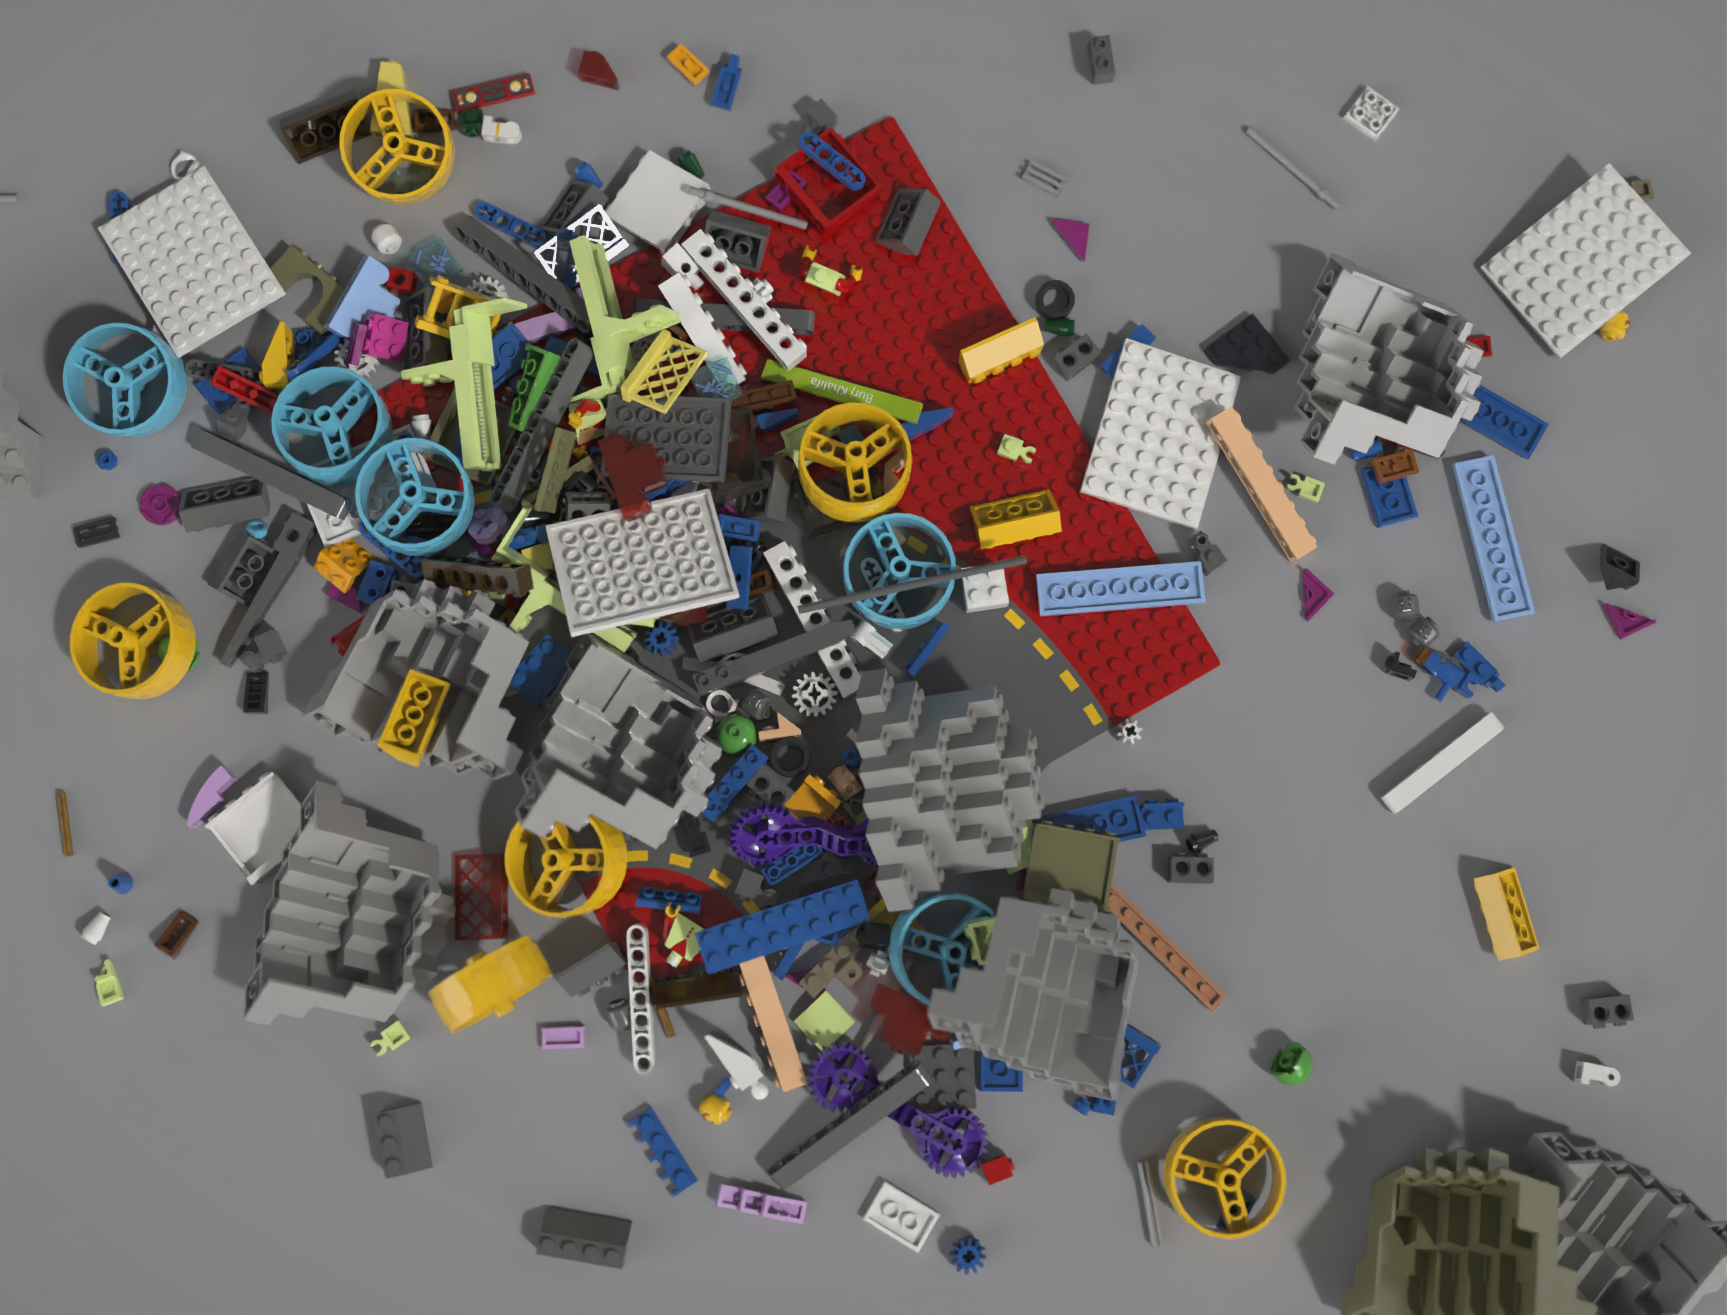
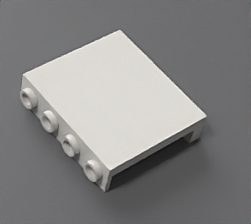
[605,150,711,255]
[205,772,302,886]

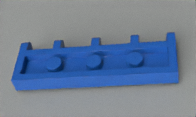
[626,1107,698,1197]

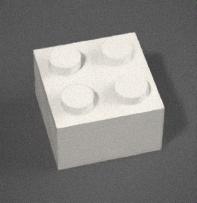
[961,566,1009,613]

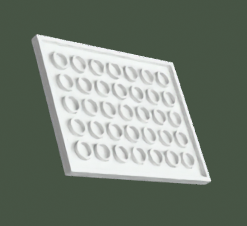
[1480,163,1691,359]
[98,166,286,358]
[1080,338,1241,530]
[546,488,739,637]

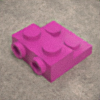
[361,314,409,363]

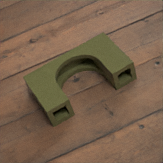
[270,245,346,336]

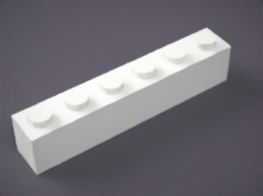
[658,273,747,393]

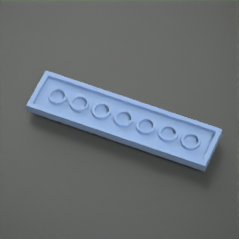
[1452,455,1535,622]
[1036,561,1206,616]

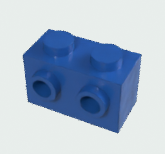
[356,560,399,606]

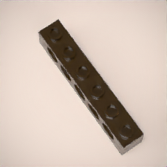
[421,553,534,597]

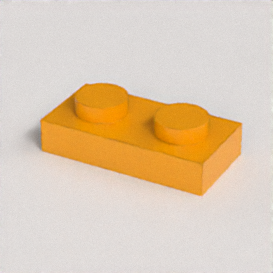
[667,43,710,87]

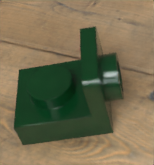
[460,109,483,137]

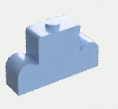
[323,256,400,338]

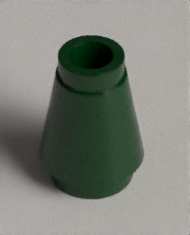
[677,150,705,179]
[1045,317,1075,338]

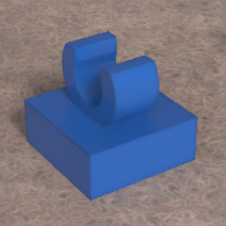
[1092,1097,1116,1116]

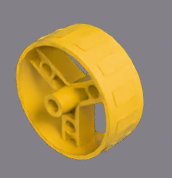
[339,89,455,205]
[798,403,912,522]
[70,583,196,699]
[505,814,627,918]
[428,935,553,1034]
[1164,1116,1286,1239]

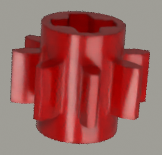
[827,812,852,826]

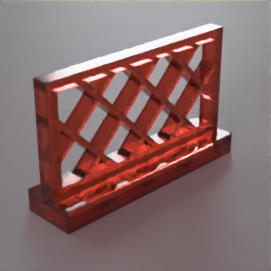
[455,853,508,940]

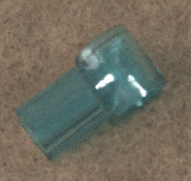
[392,167,433,194]

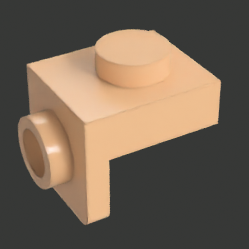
[827,765,862,801]

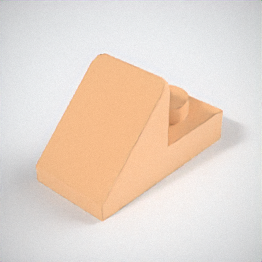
[758,712,802,742]

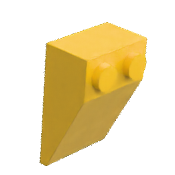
[259,322,295,395]

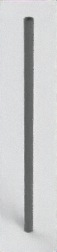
[797,555,1027,614]

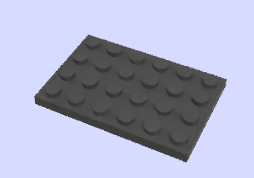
[601,394,732,483]

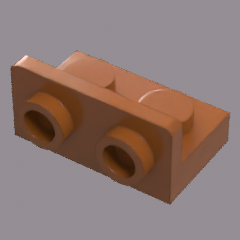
[1369,448,1419,484]

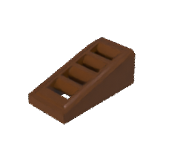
[413,108,456,133]
[668,324,692,344]
[739,569,777,597]
[154,911,199,960]

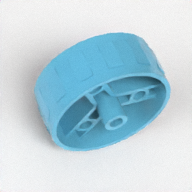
[62,323,188,438]
[271,367,393,486]
[355,438,475,556]
[843,513,956,630]
[888,891,996,1005]

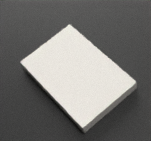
[862,1180,940,1253]

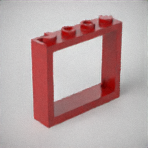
[774,127,882,236]

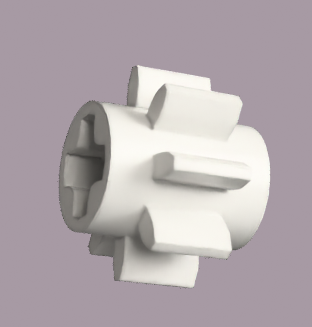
[751,278,774,302]
[1116,719,1143,745]
[866,950,890,977]

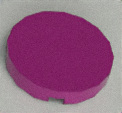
[139,484,181,526]

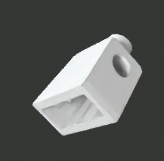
[661,243,704,291]

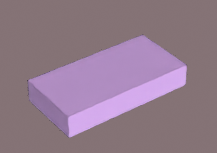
[541,1026,585,1049]

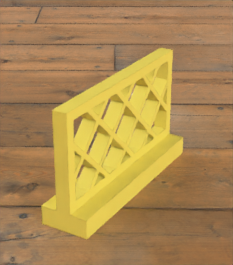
[621,329,707,414]

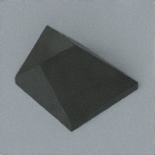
[1600,543,1640,590]

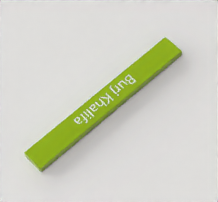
[761,359,923,424]

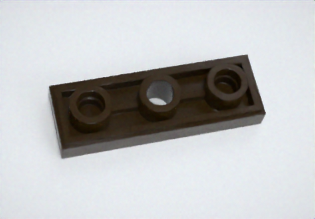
[404,513,469,536]

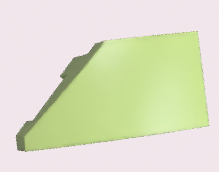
[94,959,124,1006]

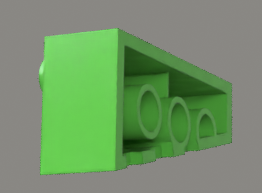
[508,343,561,432]

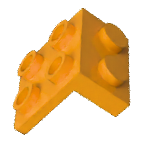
[313,538,376,593]
[784,774,842,821]

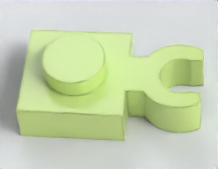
[997,434,1036,463]
[1286,474,1325,504]
[370,1020,412,1056]

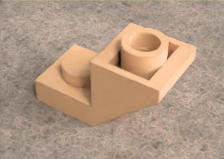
[883,451,904,496]

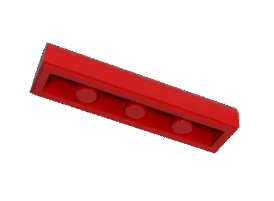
[210,366,279,414]

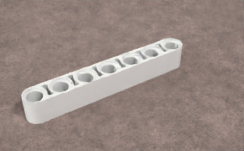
[1380,711,1505,814]
[626,923,655,1074]

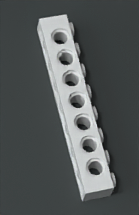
[681,229,807,371]
[763,541,862,700]

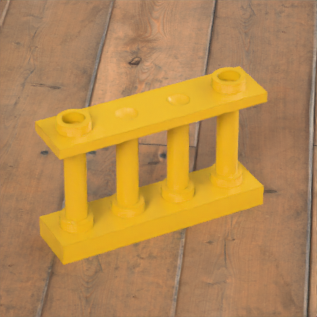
[414,275,502,339]

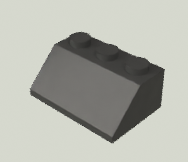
[540,179,609,246]
[875,188,941,255]
[701,210,771,273]
[740,456,795,523]
[207,531,279,608]
[553,940,628,997]
[374,1103,433,1179]

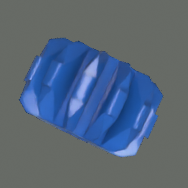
[643,622,679,658]
[950,1236,987,1275]

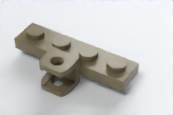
[799,924,863,999]

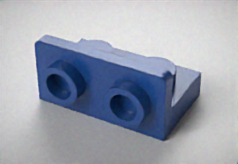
[1140,798,1184,830]

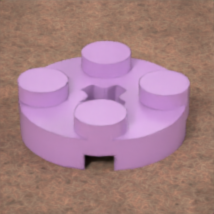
[468,507,510,544]

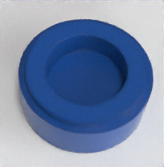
[714,1076,732,1097]

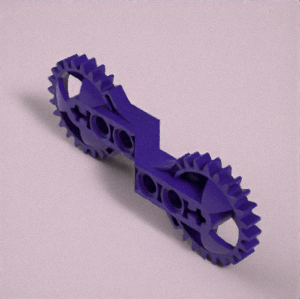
[728,802,878,867]
[806,1041,989,1179]

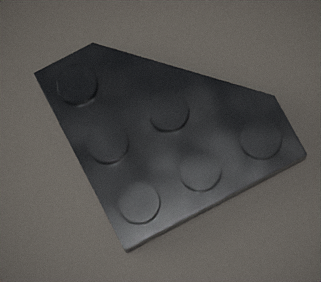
[1204,313,1290,374]
[798,850,863,898]

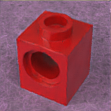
[385,267,418,296]
[980,1154,1015,1186]

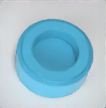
[246,520,268,538]

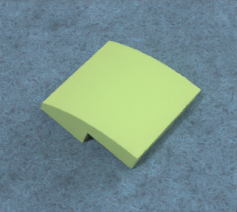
[794,990,856,1053]

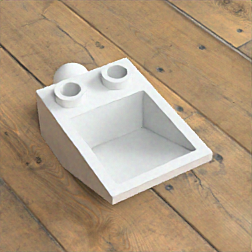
[705,1033,768,1100]

